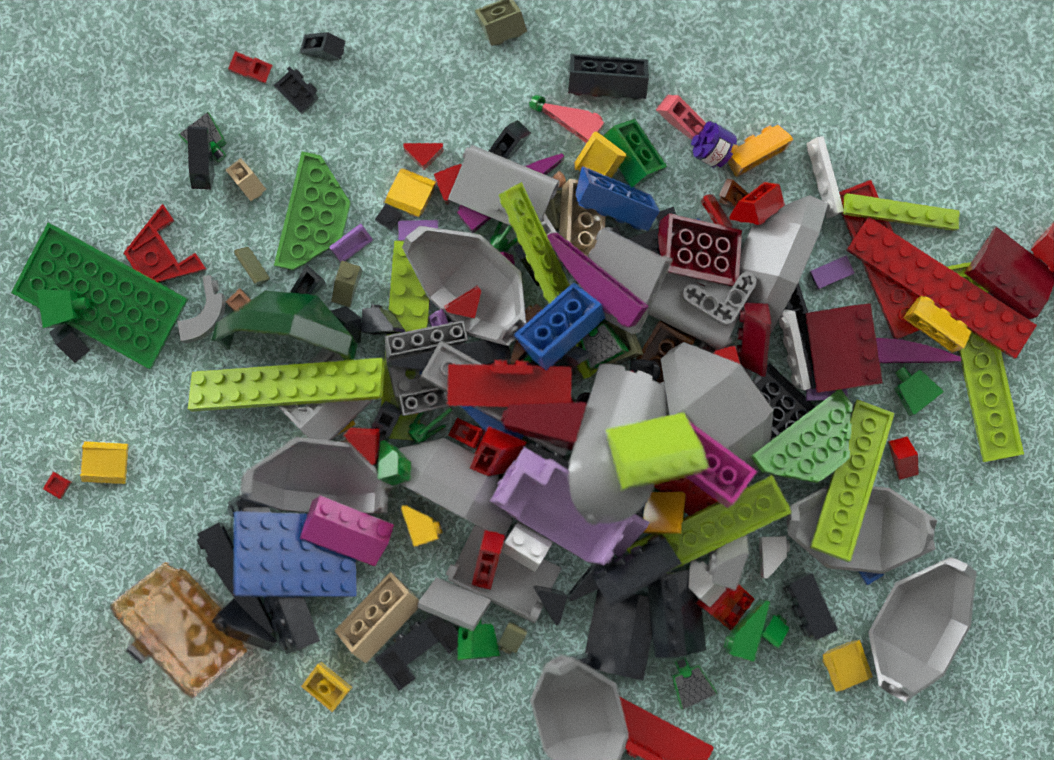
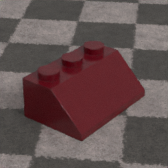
[736,303,771,376]

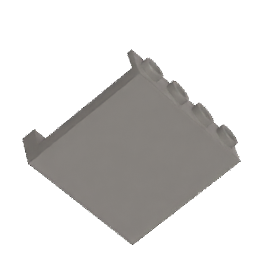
[577,227,673,334]

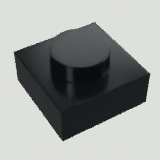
[375,204,403,232]

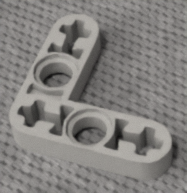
[682,272,756,325]

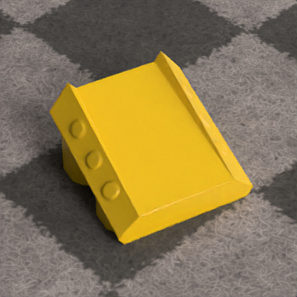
[574,131,626,178]
[384,168,436,217]
[80,441,128,484]
[822,640,873,692]

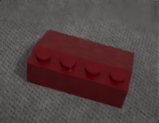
[658,214,742,288]
[964,226,1054,320]
[805,303,883,393]

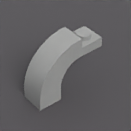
[177,275,226,343]

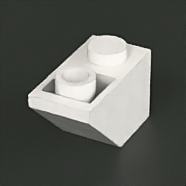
[689,560,726,607]

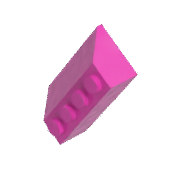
[685,421,757,508]
[300,496,394,566]

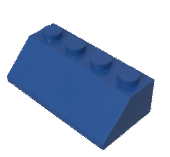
[575,166,660,231]
[514,283,606,370]

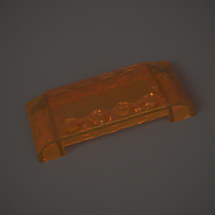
[110,562,247,699]

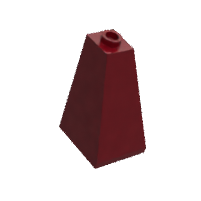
[501,402,587,451]

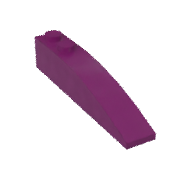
[457,153,565,233]
[547,232,649,328]
[876,338,961,363]

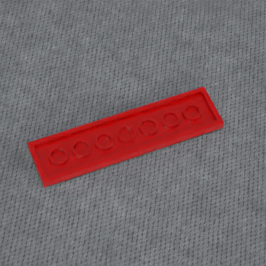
[839,180,919,339]

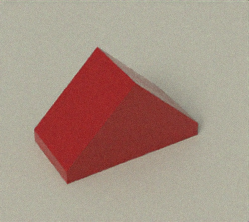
[403,143,444,170]
[434,164,462,205]
[444,285,481,319]
[448,418,485,450]
[344,427,379,465]
[888,436,919,480]

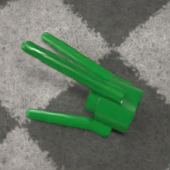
[489,221,518,252]
[408,408,452,444]

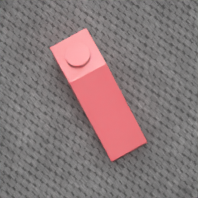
[656,95,706,140]
[542,103,604,143]

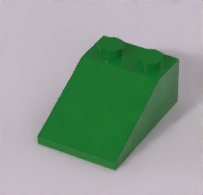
[723,599,771,662]

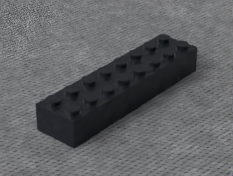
[228,494,320,654]

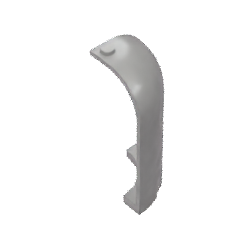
[569,364,670,525]

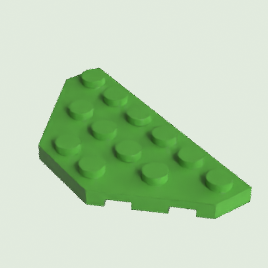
[274,151,351,271]
[751,390,853,483]

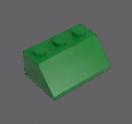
[603,118,667,187]

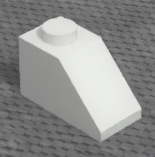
[759,536,790,578]

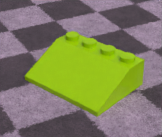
[606,413,708,491]

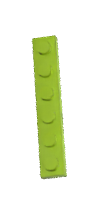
[843,193,960,231]

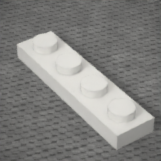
[806,136,844,218]
[779,309,811,390]

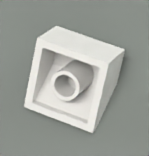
[501,521,553,572]

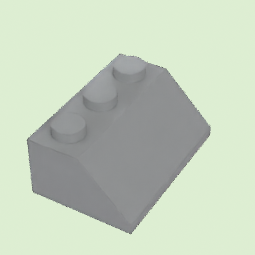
[709,535,748,590]

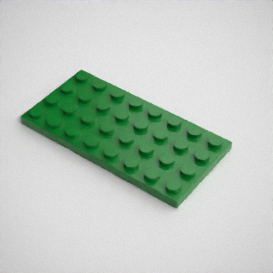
[11,222,189,369]

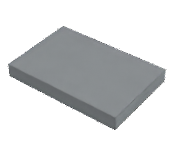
[417,577,491,631]

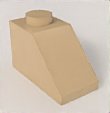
[226,158,266,201]

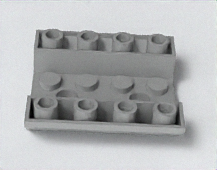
[385,321,468,416]
[278,348,373,441]

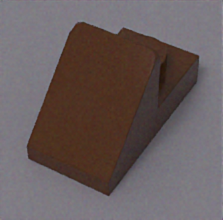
[719,178,749,209]

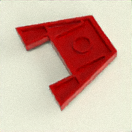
[123,204,207,283]

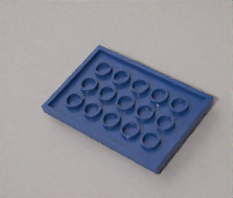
[234,512,357,597]

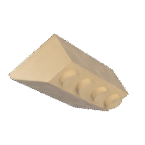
[558,179,606,262]
[334,572,420,663]

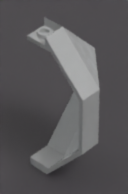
[738,195,828,334]
[402,226,526,346]
[661,342,773,470]
[240,437,393,514]
[375,438,512,535]
[787,485,938,574]
[868,557,976,702]
[530,655,629,760]

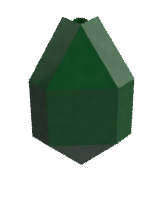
[211,290,358,361]

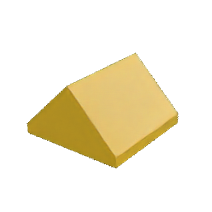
[301,661,353,712]

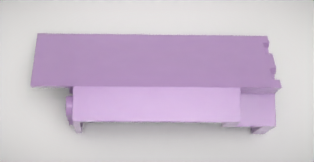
[490,447,649,565]

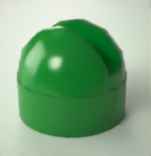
[528,95,546,112]

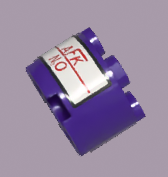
[691,121,737,168]

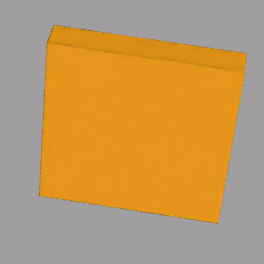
[643,492,686,534]

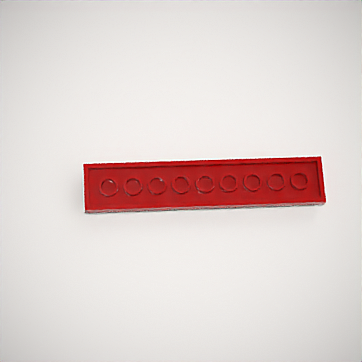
[846,217,1037,359]

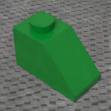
[378,440,411,486]
[761,614,790,648]

